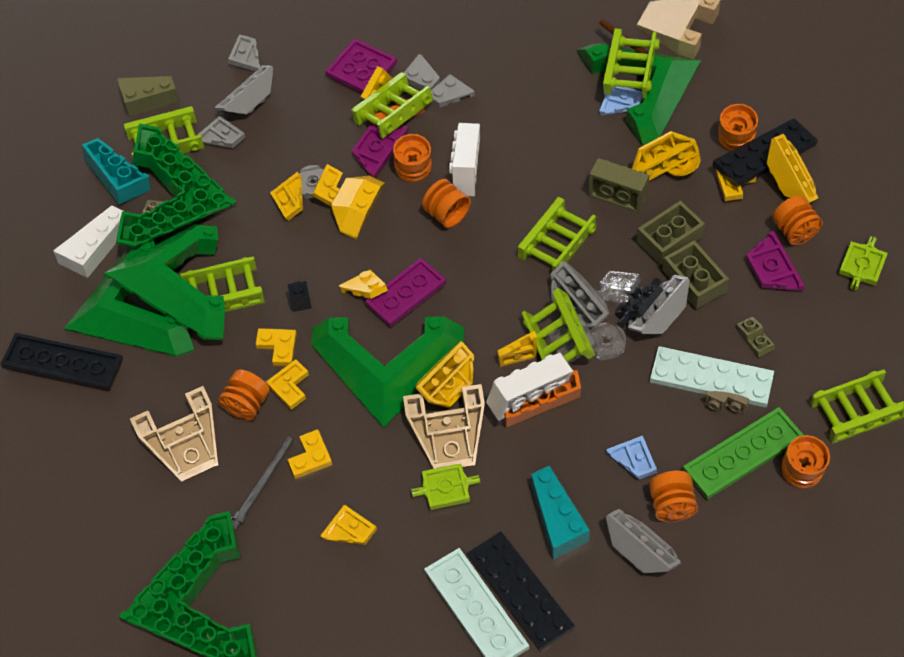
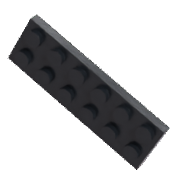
[712,118,818,188]
[1,333,123,391]
[467,531,575,652]

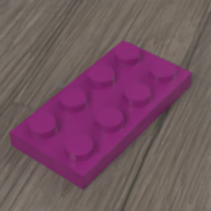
[365,258,447,328]

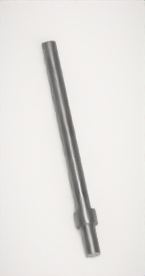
[232,436,294,530]

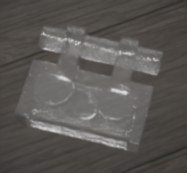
[596,270,642,303]

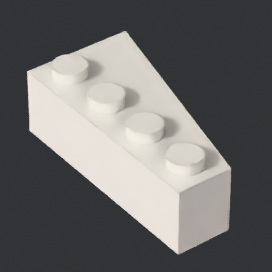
[449,123,480,196]
[53,206,125,278]
[486,353,573,421]

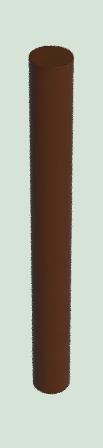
[599,19,649,54]

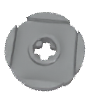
[300,165,324,199]

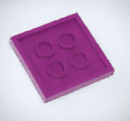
[325,38,397,93]

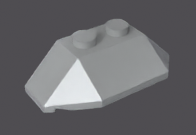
[215,65,273,115]
[551,261,610,328]
[628,275,690,334]
[606,509,681,573]

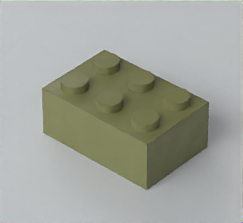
[589,158,650,213]
[637,200,705,265]
[662,240,729,309]

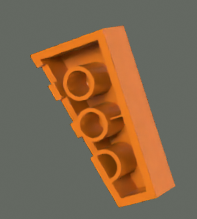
[504,370,581,428]

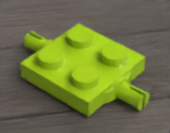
[839,236,888,290]
[411,463,480,510]

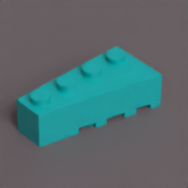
[82,138,150,204]
[531,466,590,559]

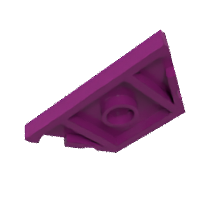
[352,126,409,178]
[746,230,805,291]

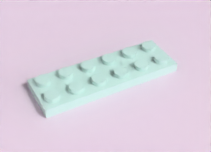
[650,346,774,408]
[424,548,529,657]

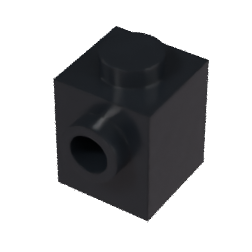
[288,281,312,312]

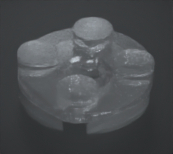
[588,322,626,361]

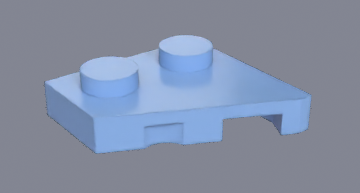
[599,87,643,115]
[606,436,658,480]

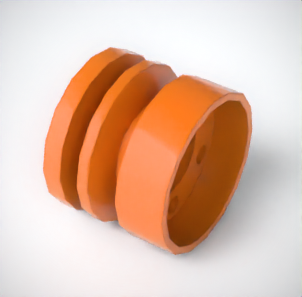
[717,104,758,151]
[393,134,432,182]
[422,179,471,228]
[772,195,823,245]
[218,369,270,421]
[781,435,830,489]
[649,471,698,522]

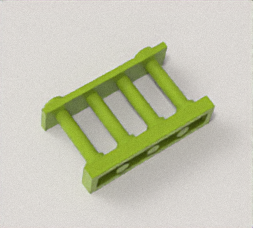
[603,29,660,98]
[351,72,433,138]
[124,106,204,166]
[518,197,597,272]
[181,256,265,312]
[522,288,595,362]
[810,369,904,444]

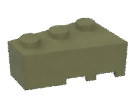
[117,76,179,117]

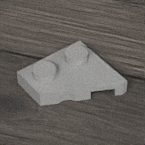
[228,34,261,72]
[404,54,440,90]
[431,74,475,108]
[198,116,246,148]

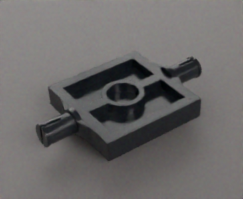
[615,278,663,327]

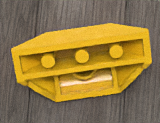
[632,131,700,181]
[767,134,818,203]
[331,176,385,239]
[415,341,474,408]

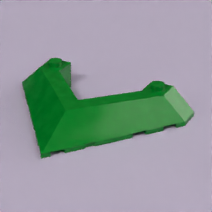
[577,43,701,146]
[116,123,237,247]
[104,224,225,340]
[64,239,195,357]
[311,317,464,429]
[119,511,258,657]

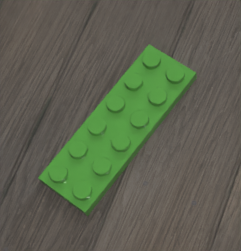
[683,407,804,500]

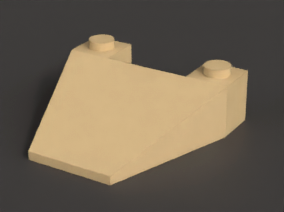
[637,0,721,59]
[403,384,485,469]
[130,386,218,482]

